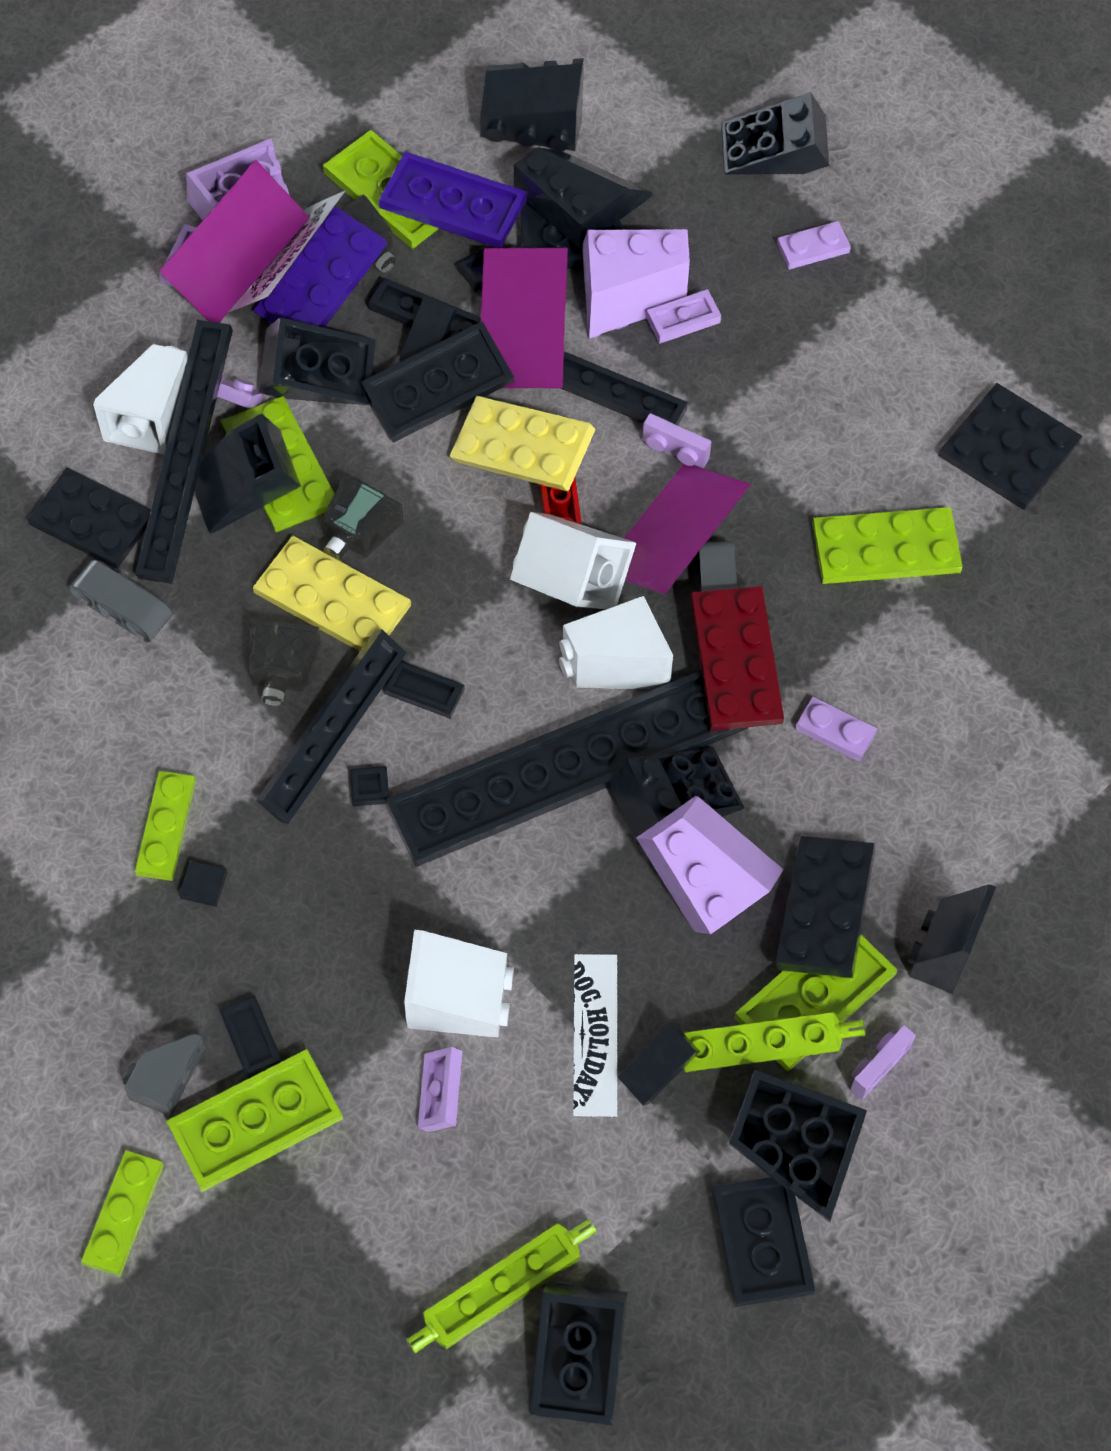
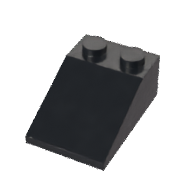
[259,317,376,405]
[907,884,996,994]
[530,1282,628,1425]

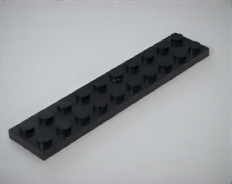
[386,670,749,867]

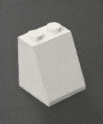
[93,344,188,455]
[510,512,636,609]
[559,596,673,690]
[404,930,514,1038]

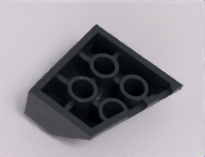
[480,58,584,151]
[514,147,653,249]
[729,1070,867,1222]

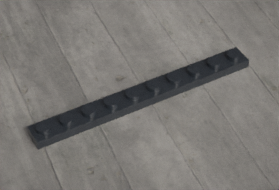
[369,278,688,426]

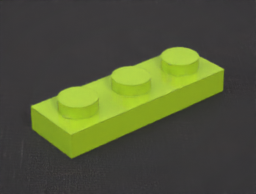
[135,771,196,881]
[81,1150,164,1277]

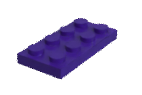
[379,151,526,248]
[253,206,387,328]

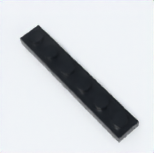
[256,629,407,824]

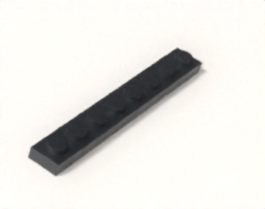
[135,320,233,584]

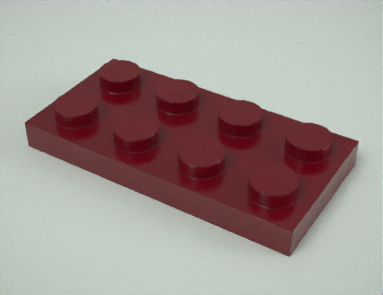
[690,586,784,731]

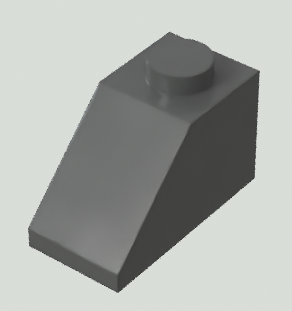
[123,1034,206,1117]

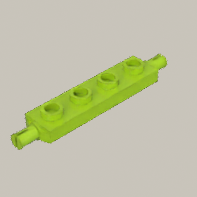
[683,1012,866,1072]
[406,1218,597,1354]

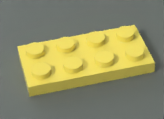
[449,396,596,491]
[253,535,411,651]

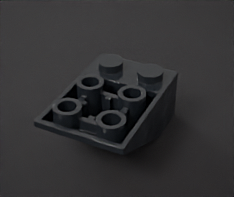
[722,92,830,175]
[195,413,301,534]
[607,747,745,845]

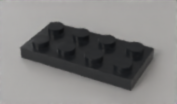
[361,321,515,443]
[776,836,875,978]

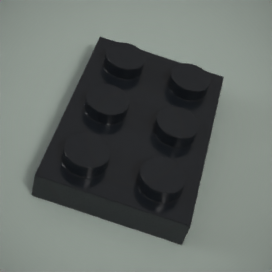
[28,467,151,569]
[712,1177,815,1307]

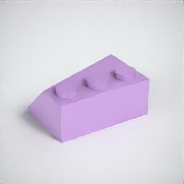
[187,138,290,221]
[582,229,690,339]
[637,796,784,934]

